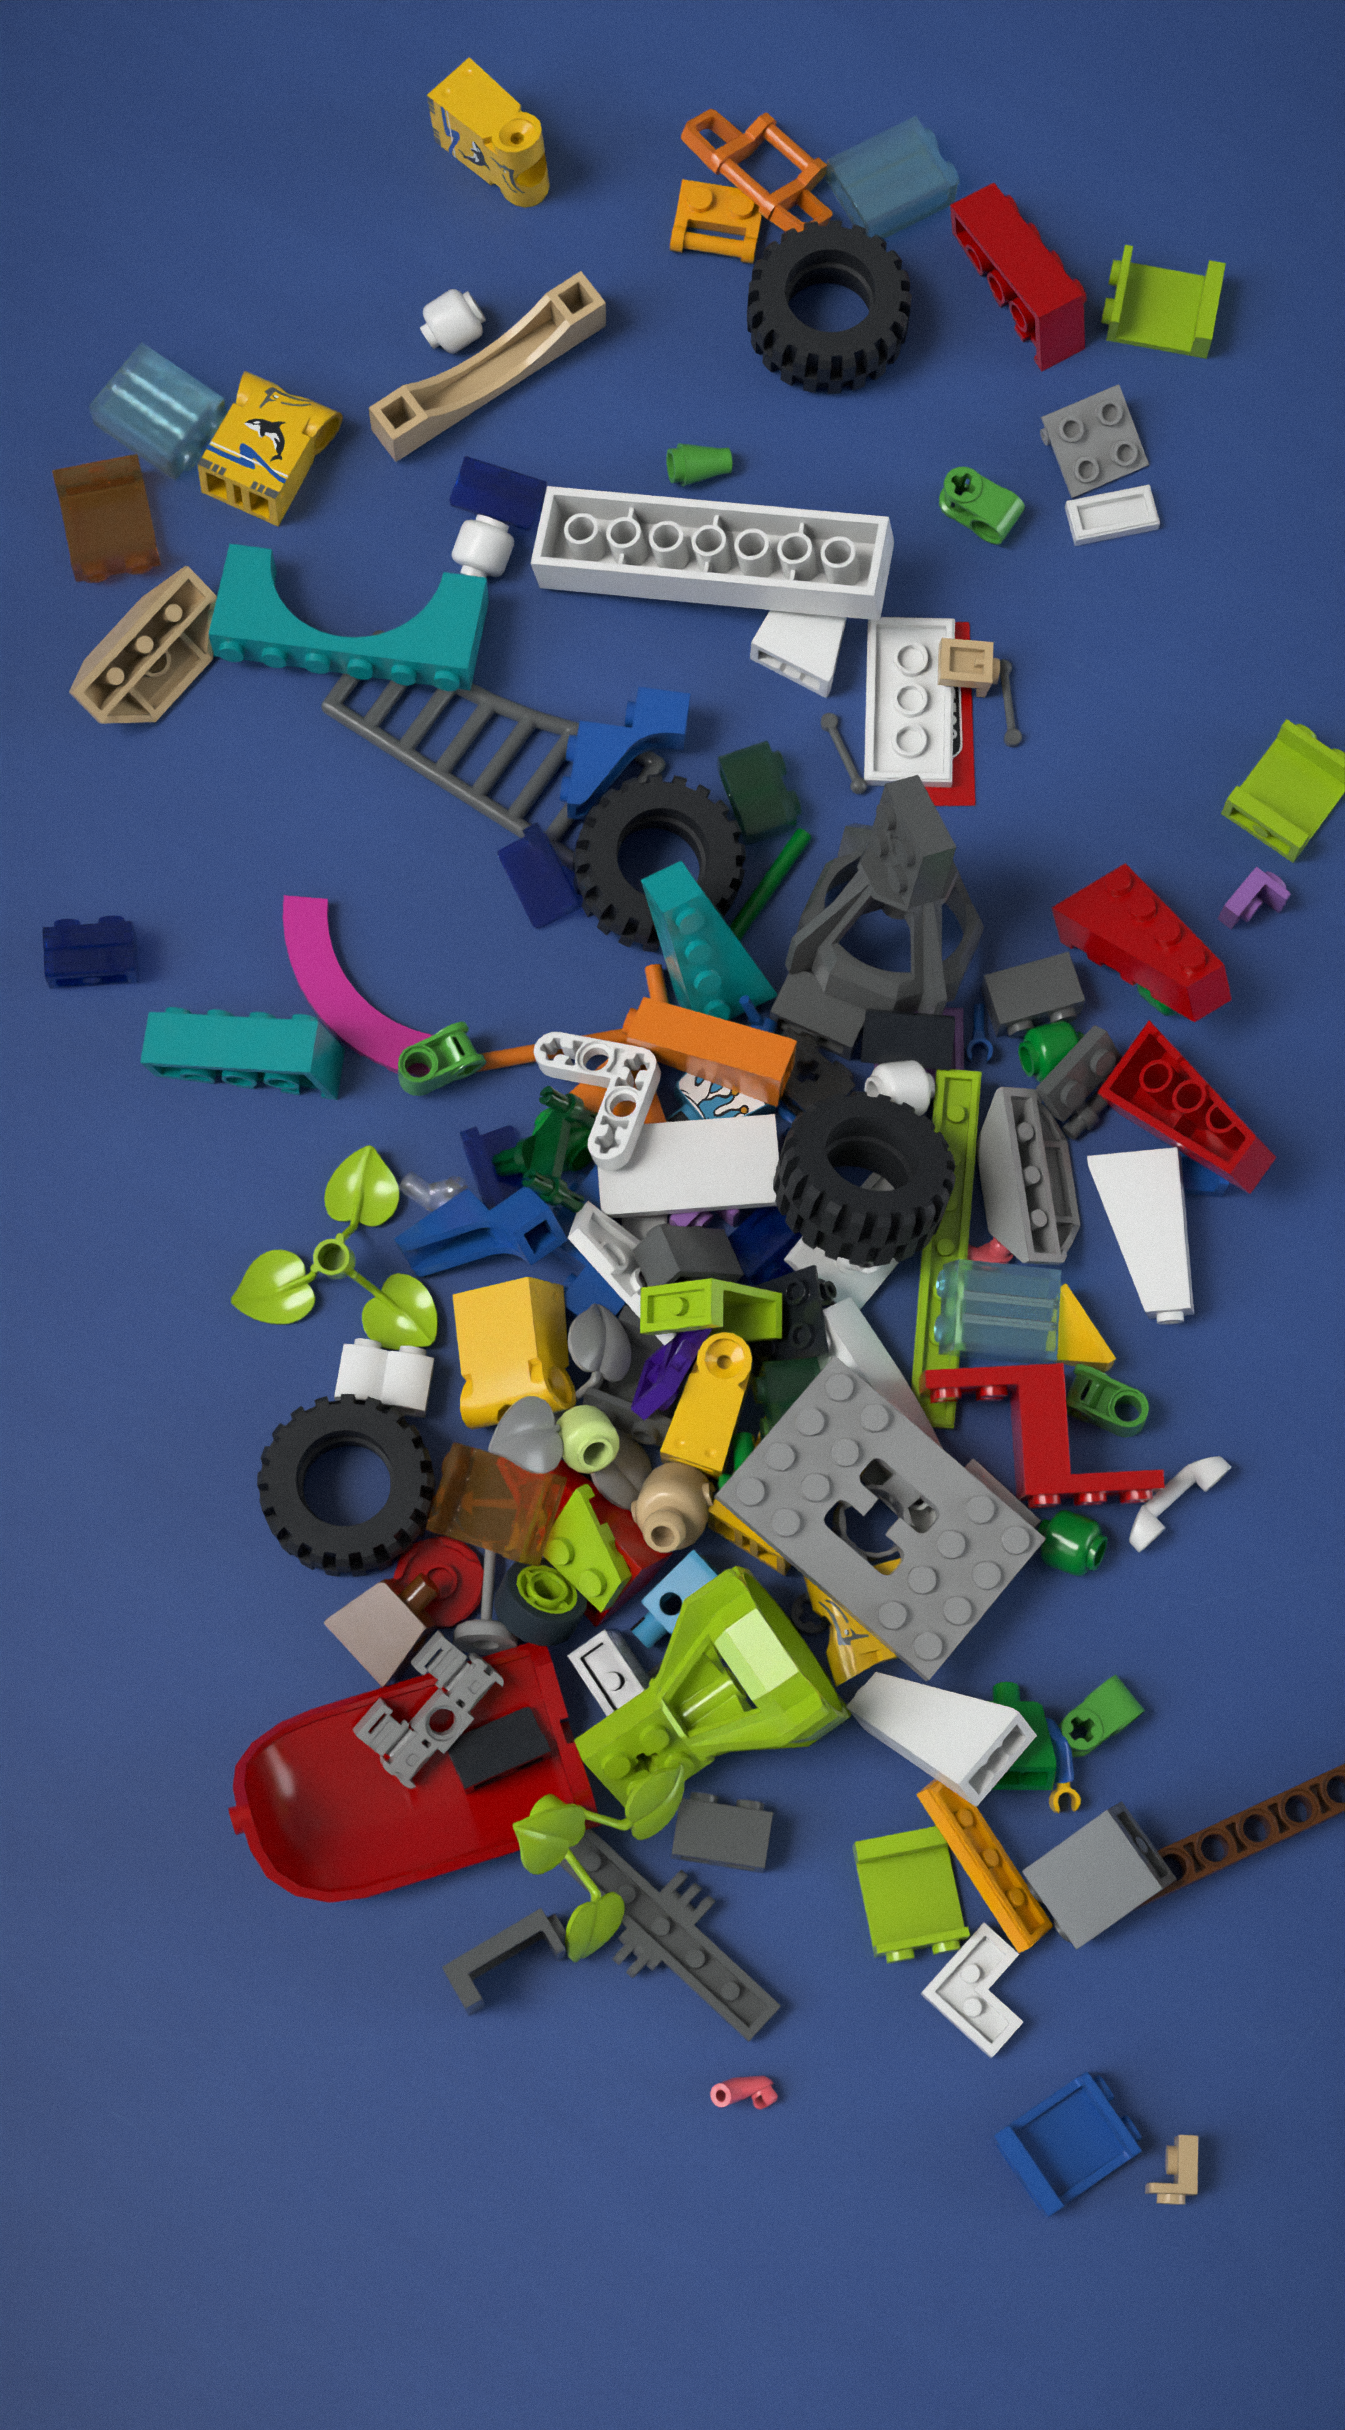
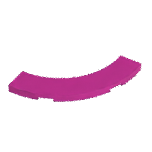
[283,895,433,1078]

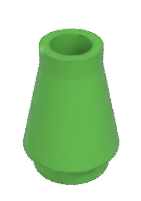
[666,443,732,487]

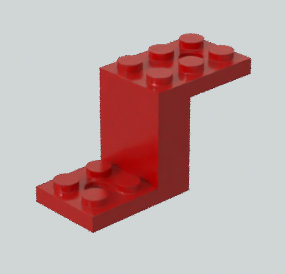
[918,1363,1165,1509]

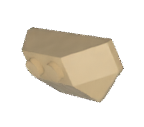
[69,566,217,724]

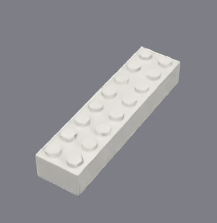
[530,486,895,620]

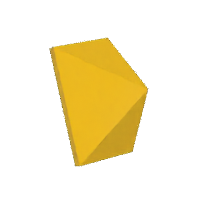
[1041,1283,1116,1373]

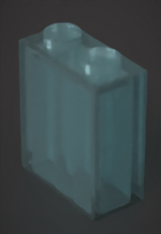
[826,116,960,239]
[89,342,227,481]
[934,1259,1061,1364]

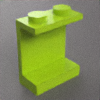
[1101,245,1226,359]
[1221,719,1345,863]
[640,1278,782,1343]
[852,1826,970,1964]

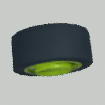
[494,1558,587,1646]

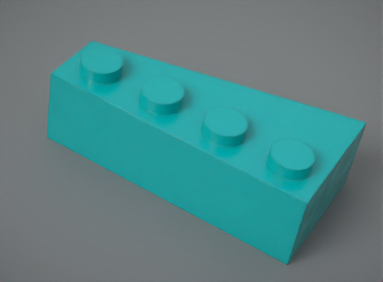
[641,861,778,1020]
[140,1007,345,1100]

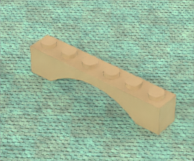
[369,271,606,462]

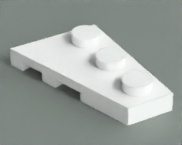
[568,1201,677,1346]

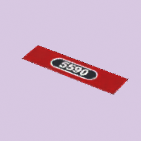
[925,622,975,806]

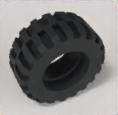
[747,220,912,394]
[572,774,746,952]
[773,1091,956,1266]
[257,1394,436,1577]

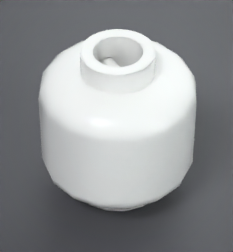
[420,289,486,354]
[452,514,515,578]
[865,1060,935,1116]

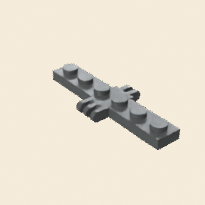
[558,1829,781,2042]

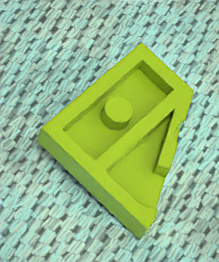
[537,1484,632,1613]

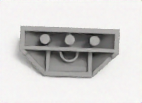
[976,1087,1080,1265]

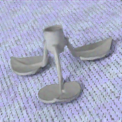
[488,1303,652,1511]

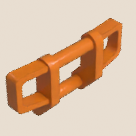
[681,109,833,233]

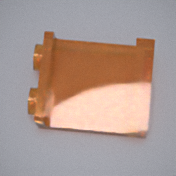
[52,454,161,583]
[426,1442,567,1566]

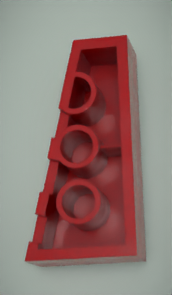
[950,182,1087,372]
[1051,863,1232,1023]
[1097,1020,1276,1194]

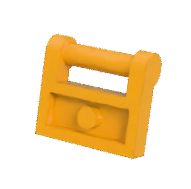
[670,179,762,264]

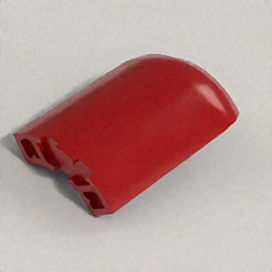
[228,1643,601,1903]

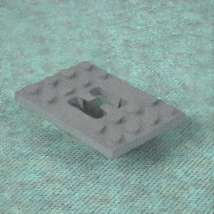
[714,1356,1046,1681]

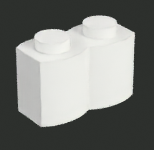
[334,1338,434,1418]

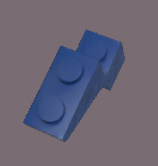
[560,686,691,819]
[552,1165,628,1322]
[393,1186,568,1277]

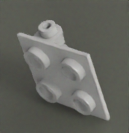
[1040,384,1149,498]

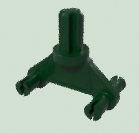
[491,1086,598,1213]

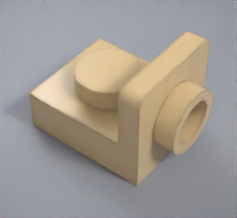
[938,638,1000,698]
[1145,2135,1198,2205]

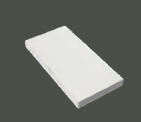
[864,617,955,787]
[597,1114,779,1218]

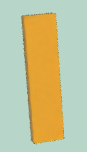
[916,1779,1053,1953]

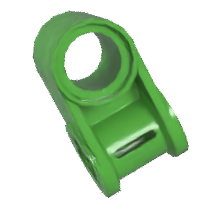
[939,467,1025,545]
[398,1021,487,1096]
[1066,1364,1149,1438]
[1058,1674,1145,1758]

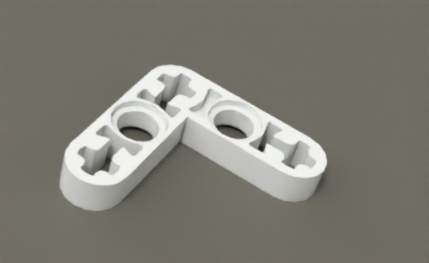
[534,1032,661,1171]

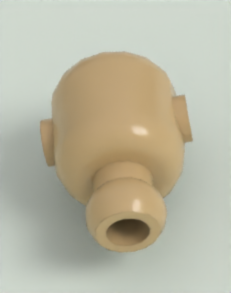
[631,1462,715,1553]

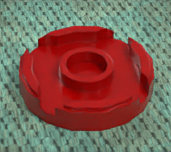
[394,1536,484,1629]

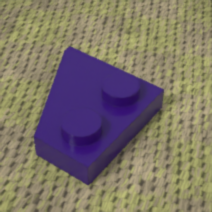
[631,1328,712,1420]

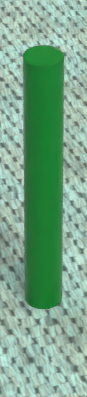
[729,828,812,941]

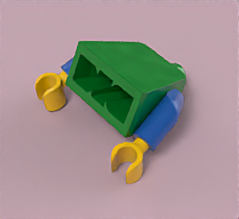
[988,1682,1081,1814]

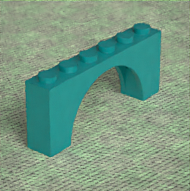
[208,543,489,691]

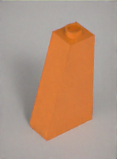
[622,997,797,1107]

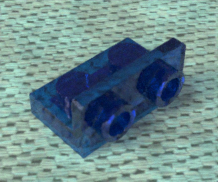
[728,1206,803,1287]

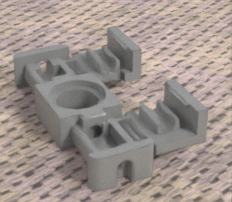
[353,1630,504,1789]

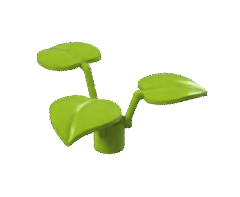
[231,1145,438,1350]
[513,1761,685,1962]

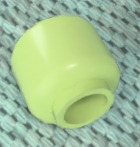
[556,1405,620,1474]

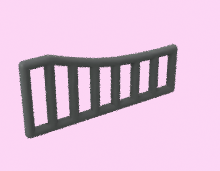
[321,630,665,873]

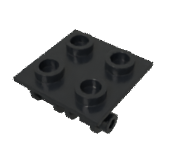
[751,1265,837,1377]

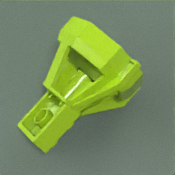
[574,1566,851,1808]

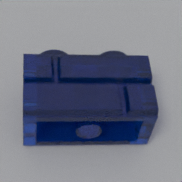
[42,915,139,989]

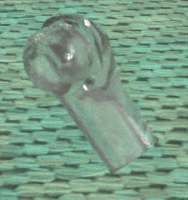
[398,1171,468,1212]

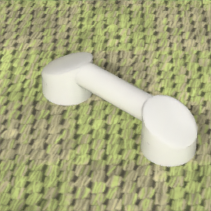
[1129,1456,1232,1553]

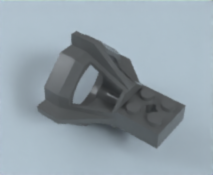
[785,775,984,1015]

